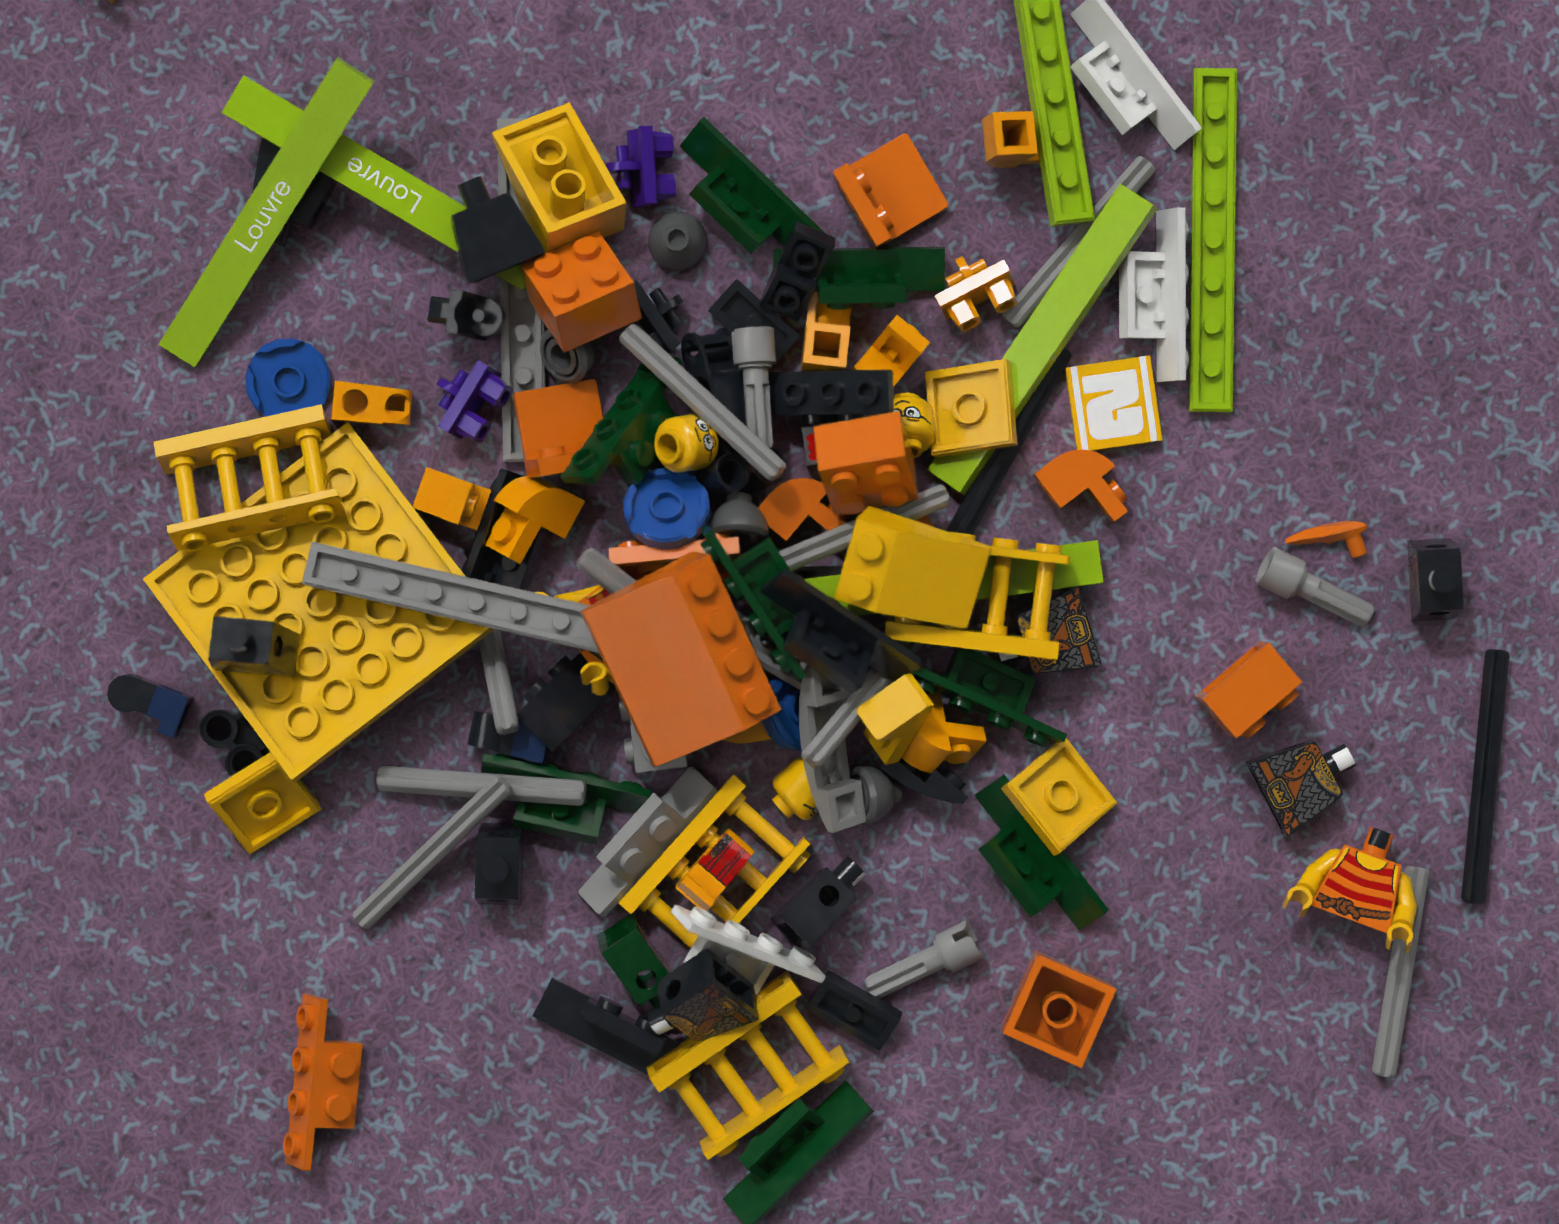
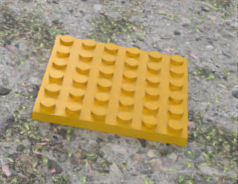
[143,422,495,783]

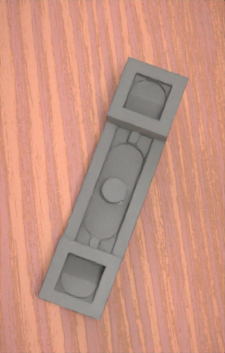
[799,664,866,833]

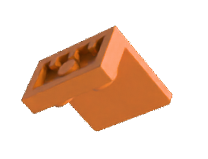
[832,133,948,249]
[513,379,612,478]

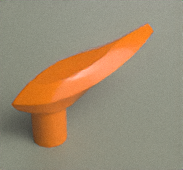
[1285,521,1367,558]

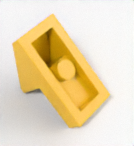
[856,673,934,765]

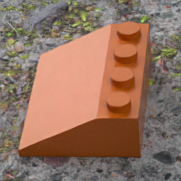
[580,551,781,767]

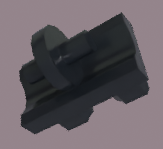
[619,280,684,354]
[428,289,505,341]

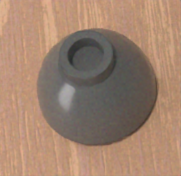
[648,211,708,271]
[540,330,598,384]
[709,492,769,546]
[850,766,902,826]

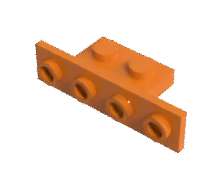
[283,993,363,1171]

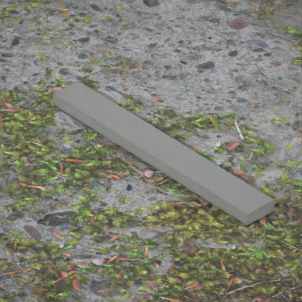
[497,118,545,462]
[302,542,600,654]

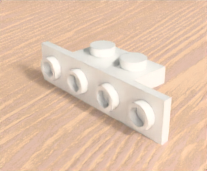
[1070,0,1202,150]
[1119,207,1189,382]
[671,905,826,995]

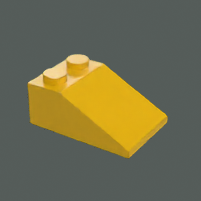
[492,102,626,254]
[834,506,992,629]

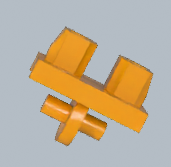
[935,256,1017,332]

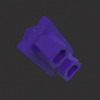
[605,126,676,208]
[436,360,513,443]

